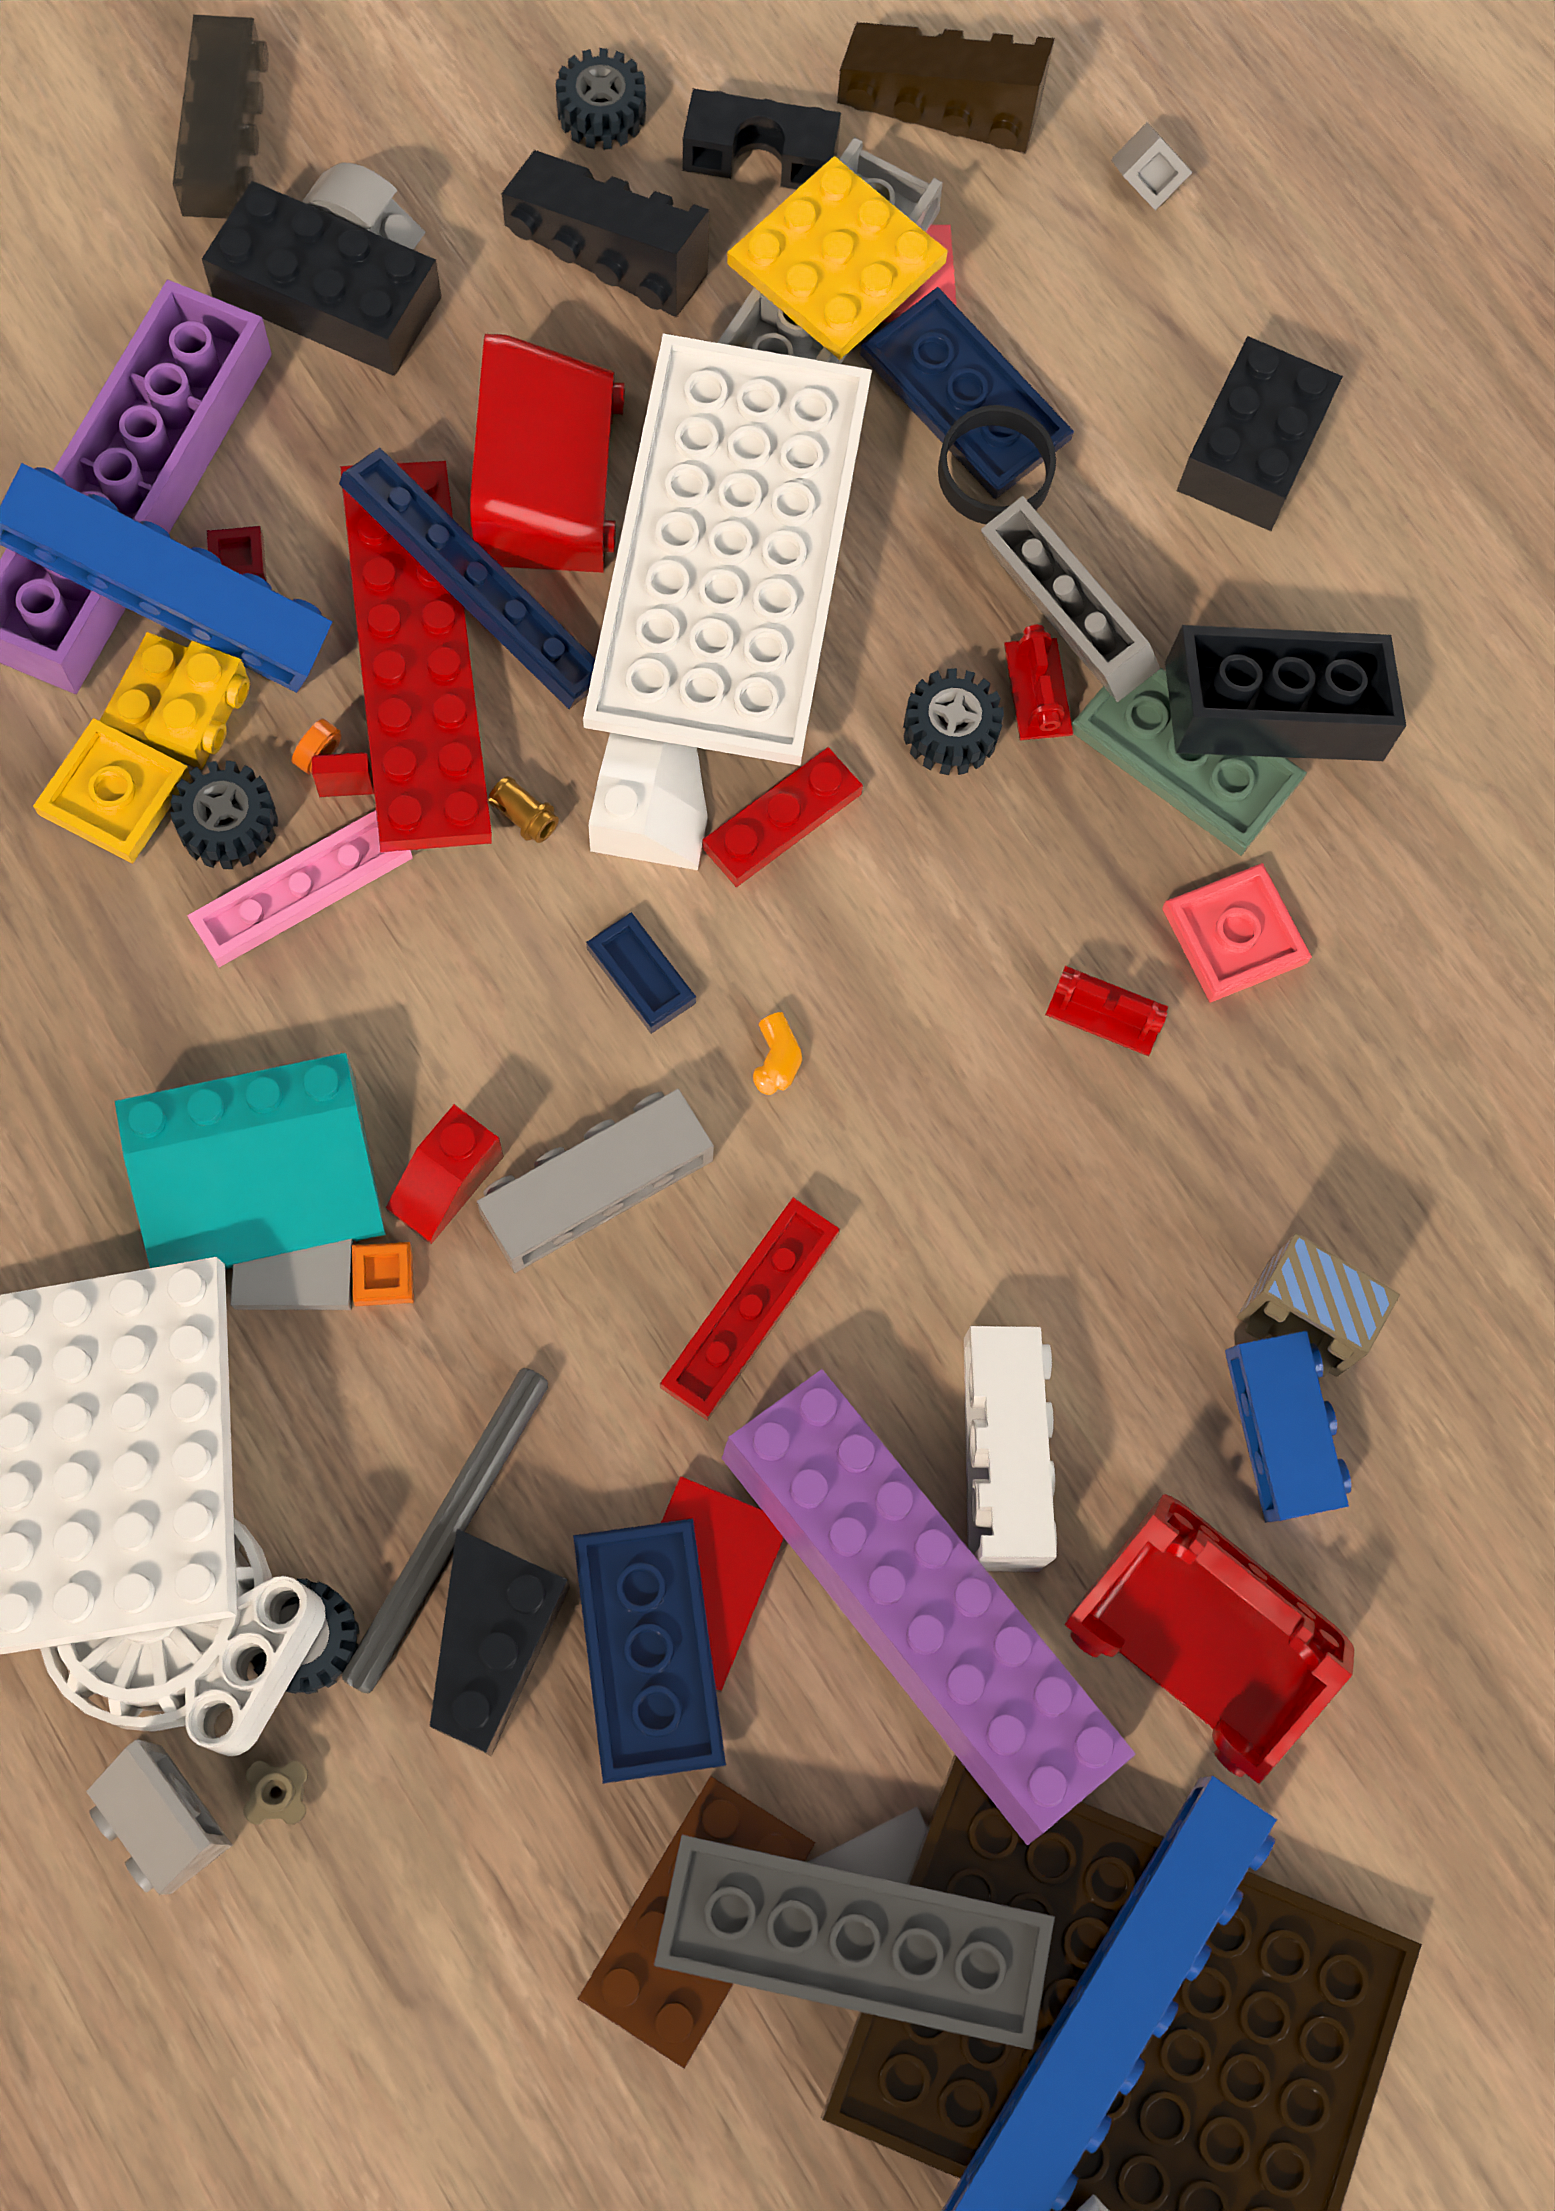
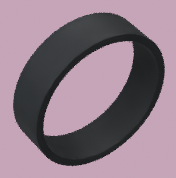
[938,405,1056,525]

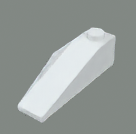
[588,733,708,870]

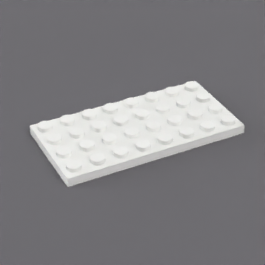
[583,334,872,765]

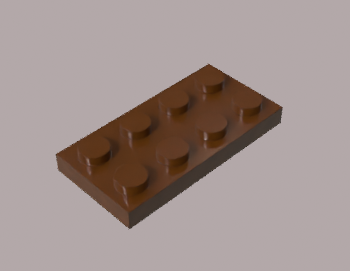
[577,1776,816,2069]

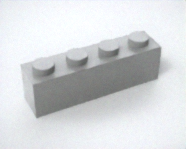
[980,496,1160,702]
[477,1089,714,1274]

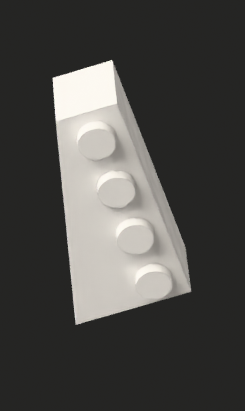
[964,1326,1057,1572]

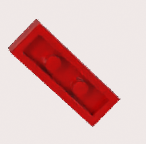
[702,747,863,888]

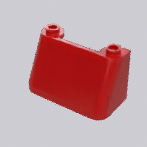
[470,333,625,573]
[1064,1494,1355,1784]

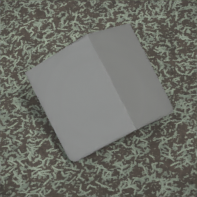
[1111,122,1193,210]

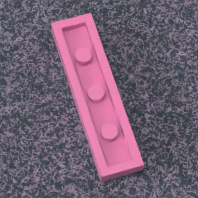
[187,810,413,968]

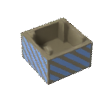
[1237,1233,1401,1377]

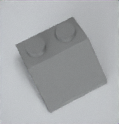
[86,1739,233,1895]

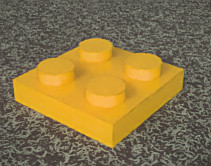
[33,718,191,864]

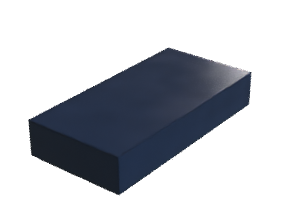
[586,912,696,1034]

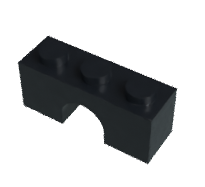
[682,88,841,190]

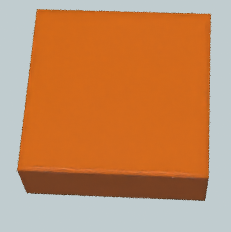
[352,1242,414,1306]

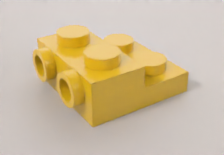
[99,632,250,770]

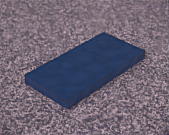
[860,287,1074,500]
[573,1519,726,1784]

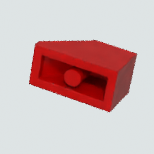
[386,1104,504,1244]

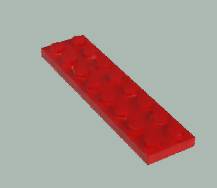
[340,461,492,852]

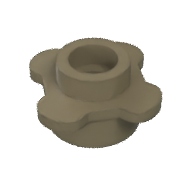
[243,1761,308,1825]

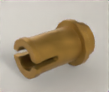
[488,776,559,843]

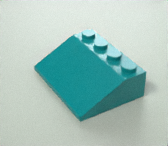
[115,1053,386,1270]

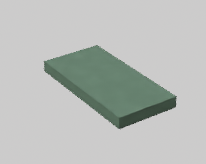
[1072,667,1307,856]

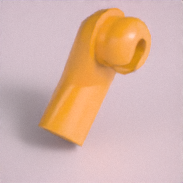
[753,1012,802,1095]

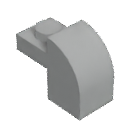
[302,163,426,250]

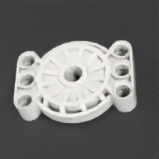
[40,1518,325,1756]

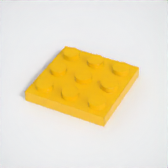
[727,156,948,360]

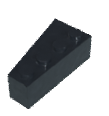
[501,150,709,318]

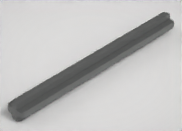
[342,1368,548,1694]

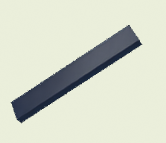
[339,447,595,709]

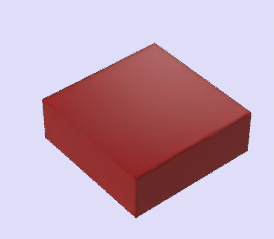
[312,752,374,797]

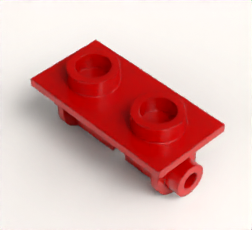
[1004,624,1073,740]
[1045,966,1168,1057]

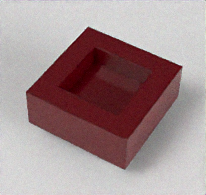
[207,526,267,581]

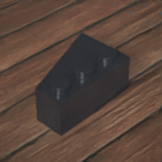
[430,1529,570,1756]

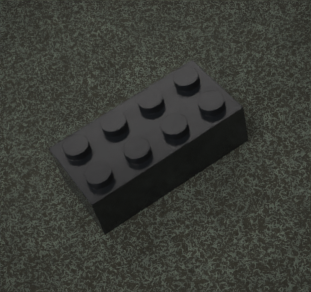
[202,181,442,376]
[1165,625,1406,761]

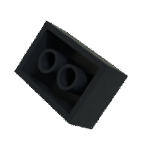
[1177,336,1343,531]

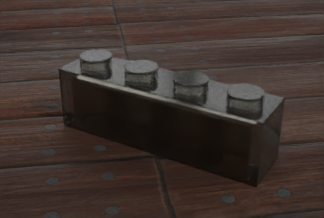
[172,14,268,219]

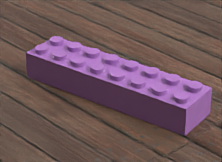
[0,279,272,695]
[722,1369,1136,1845]

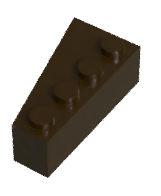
[837,22,1055,154]

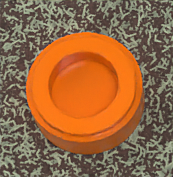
[292,719,341,775]

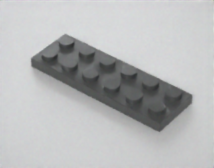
[654,1835,1054,2050]

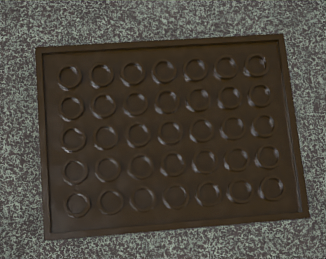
[821,1754,1422,2211]

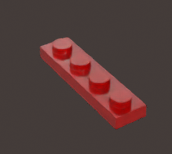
[660,1197,840,1421]

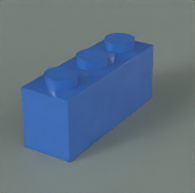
[1225,1331,1351,1523]

